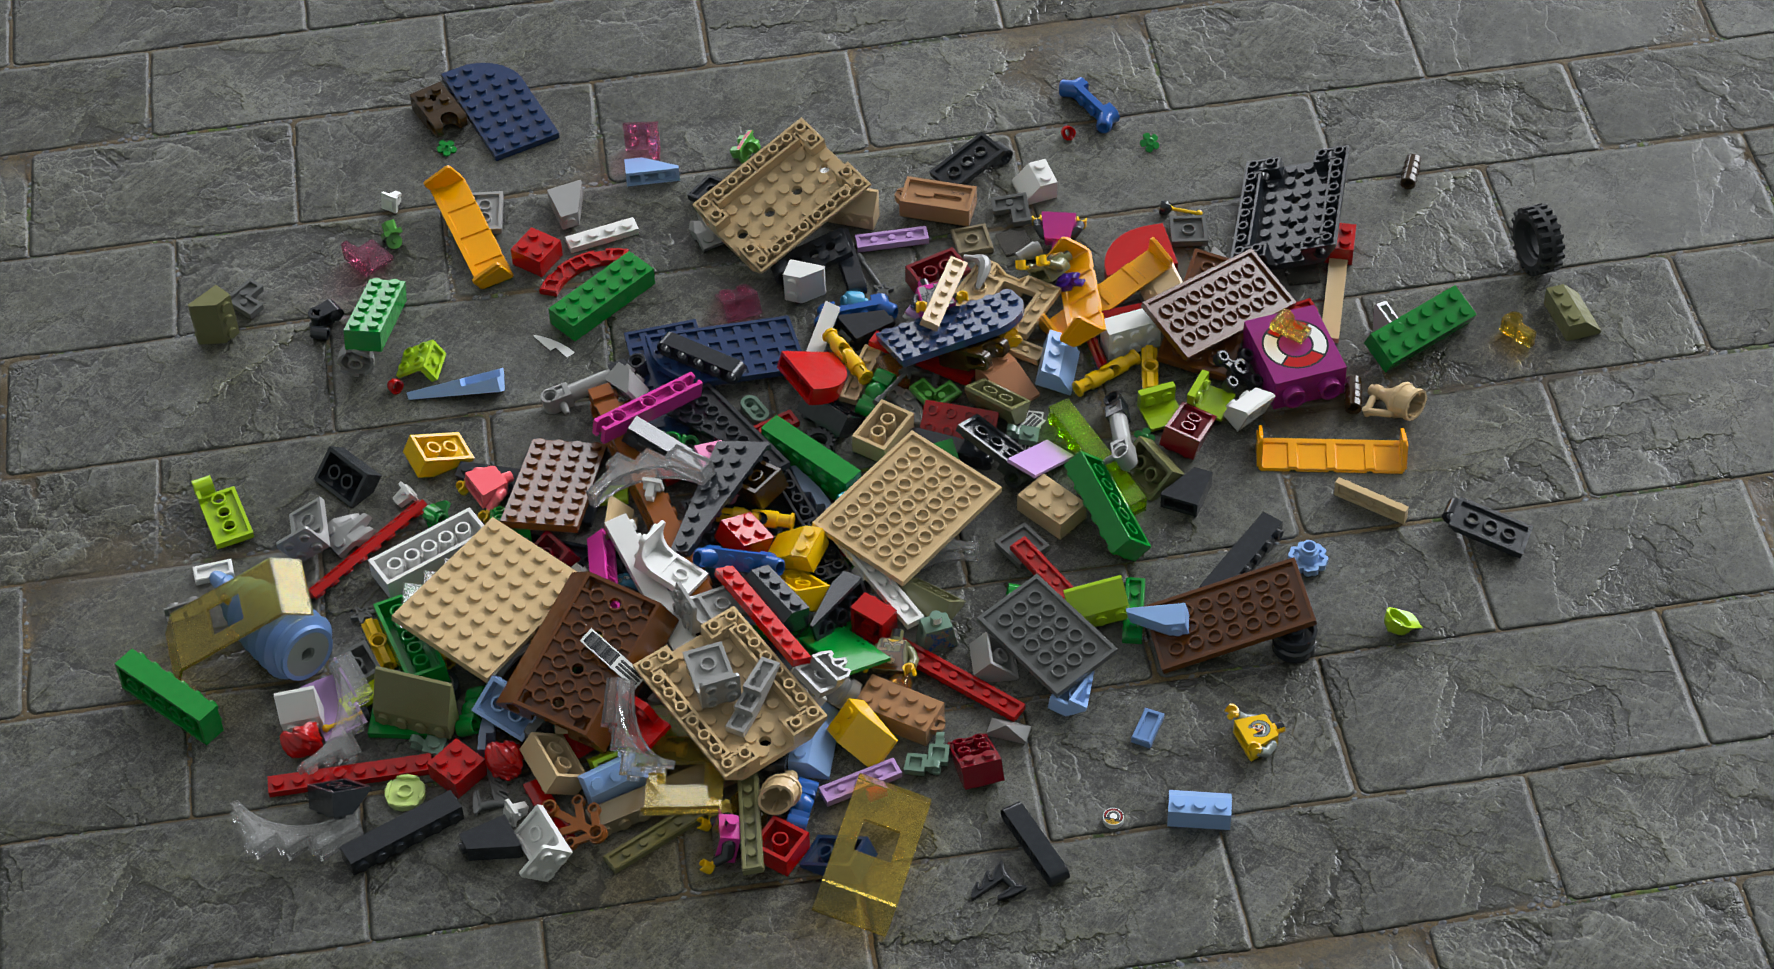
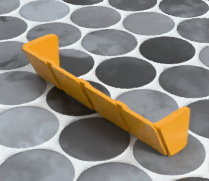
[423,165,514,289]
[1039,237,1173,335]
[1046,237,1106,347]
[1256,425,1408,474]

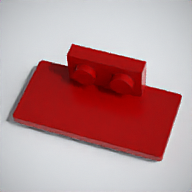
[920,400,999,439]
[615,692,671,756]

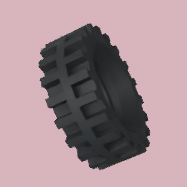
[1510,203,1565,276]

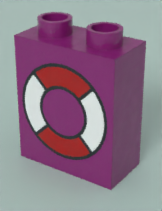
[1242,305,1347,410]

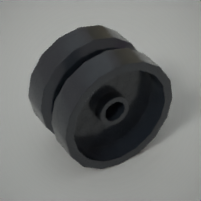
[1272,625,1318,663]

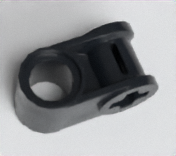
[308,299,344,328]

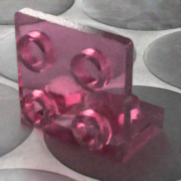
[623,122,661,161]
[341,239,394,277]
[715,284,762,323]

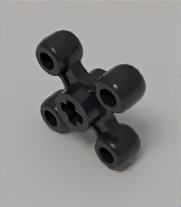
[1212,348,1263,393]

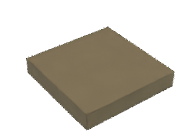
[950,223,994,258]

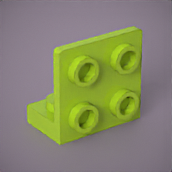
[396,339,446,382]
[1187,370,1235,421]
[1137,381,1179,432]

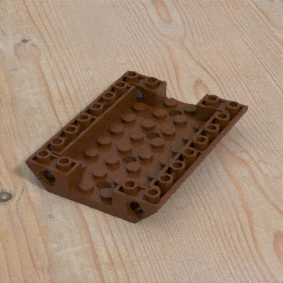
[496,571,679,754]

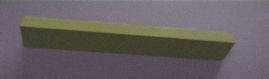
[737,772,764,875]
[603,794,711,874]

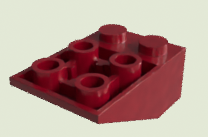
[947,733,1005,790]

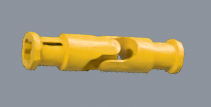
[822,328,874,385]
[1072,349,1141,397]
[716,506,795,530]

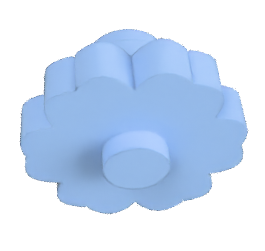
[1288,540,1328,577]

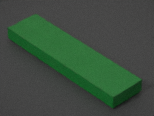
[1122,577,1145,644]

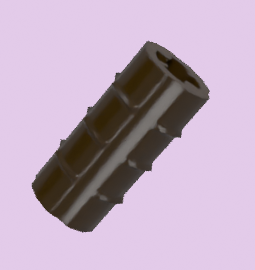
[1400,154,1421,189]
[1344,375,1363,414]

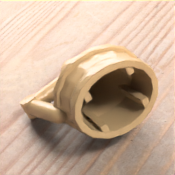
[1362,382,1427,421]
[758,770,802,815]

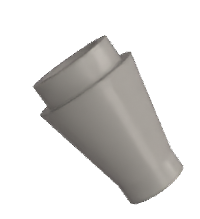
[1015,241,1043,260]

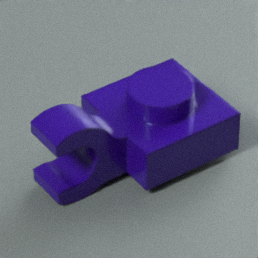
[1055,272,1086,292]

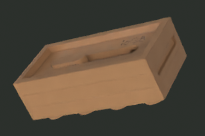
[895,176,977,226]
[857,674,945,746]

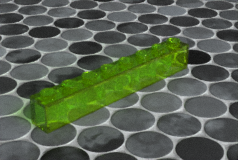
[1047,398,1147,515]

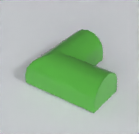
[909,377,962,405]

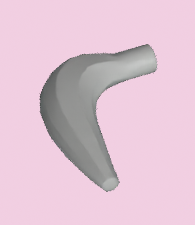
[963,254,991,290]

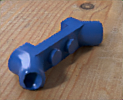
[1059,77,1120,133]
[814,293,898,327]
[693,545,785,576]

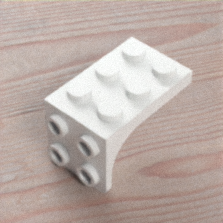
[633,520,708,596]
[514,804,573,882]

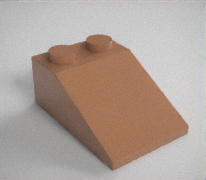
[975,353,1040,401]

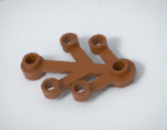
[542,794,608,851]

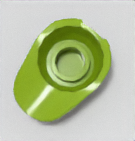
[1384,607,1423,636]

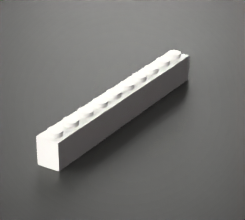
[604,513,697,651]

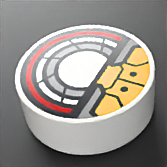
[1103,808,1124,829]

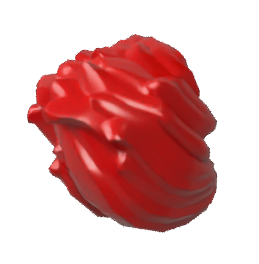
[280,722,324,758]
[484,740,524,781]

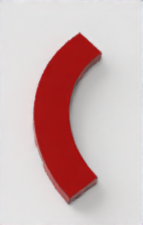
[539,248,629,297]

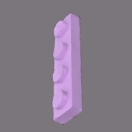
[855,226,929,252]
[819,758,902,807]

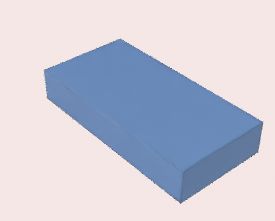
[1131,708,1164,748]

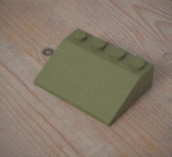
[373,666,459,739]

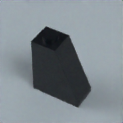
[837,310,896,351]
[1160,467,1213,517]
[458,814,523,861]

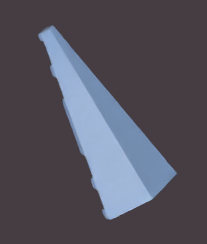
[407,368,505,400]
[1048,670,1095,716]

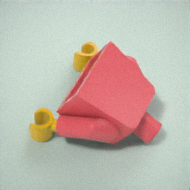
[456,466,514,524]

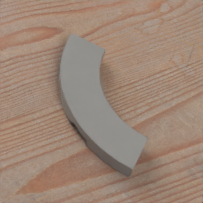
[886,386,923,428]

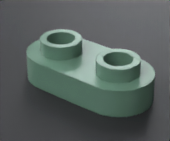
[740,395,769,425]

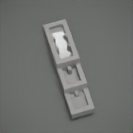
[725,657,780,737]

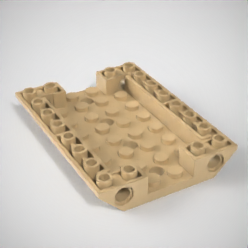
[693,117,871,274]
[633,606,828,780]

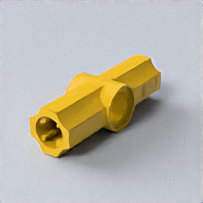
[1141,345,1159,389]
[361,617,397,670]

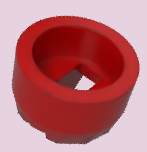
[1061,126,1076,140]
[387,378,404,394]

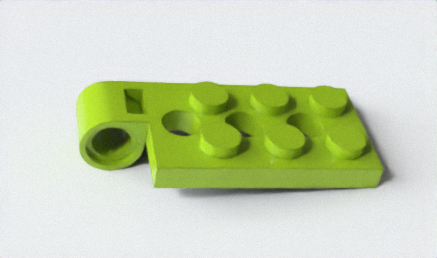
[191,475,254,550]

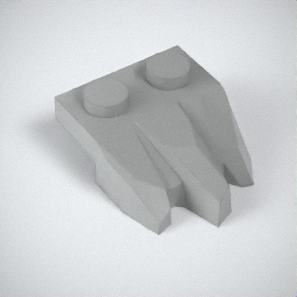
[689,212,725,252]
[328,513,375,558]
[792,650,851,699]

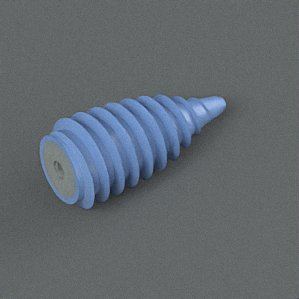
[209,571,333,681]

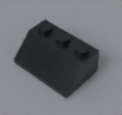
[796,398,865,439]
[314,446,382,508]
[307,778,371,820]

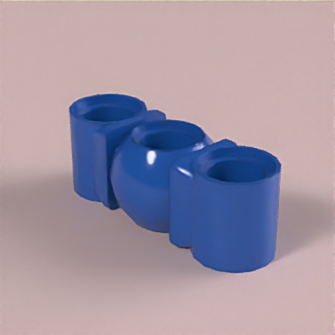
[787,777,819,831]

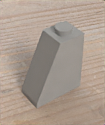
[547,180,583,230]

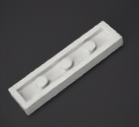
[565,217,639,253]

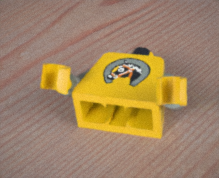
[1224,704,1285,761]

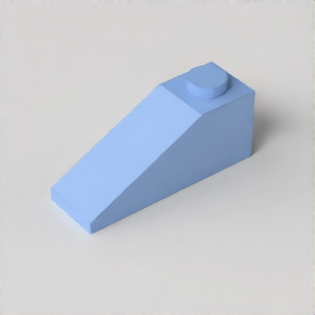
[624,157,680,187]
[1126,603,1189,636]

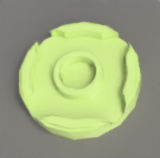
[385,774,426,812]

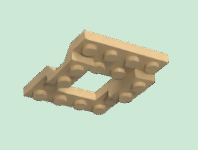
[955,260,1061,340]

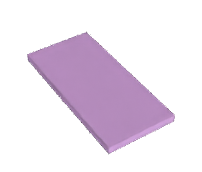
[1007,440,1074,478]
[300,674,360,744]

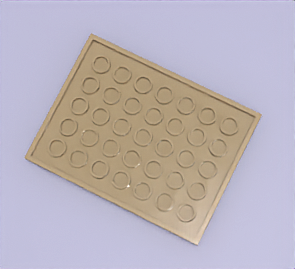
[812,430,1002,586]
[392,517,577,683]

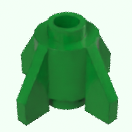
[423,500,451,529]

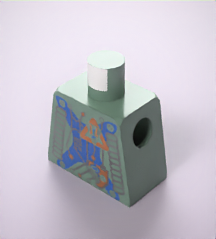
[916,610,958,652]

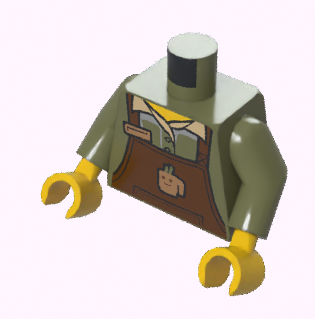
[1015,250,1073,283]
[863,628,919,677]

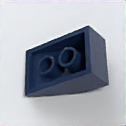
[799,835,878,885]

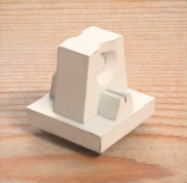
[381,191,401,214]
[642,477,664,502]
[393,481,419,508]
[503,799,529,828]

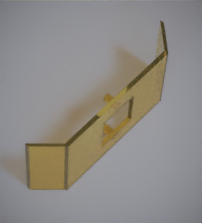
[165,558,314,681]
[640,705,724,816]
[811,773,932,937]

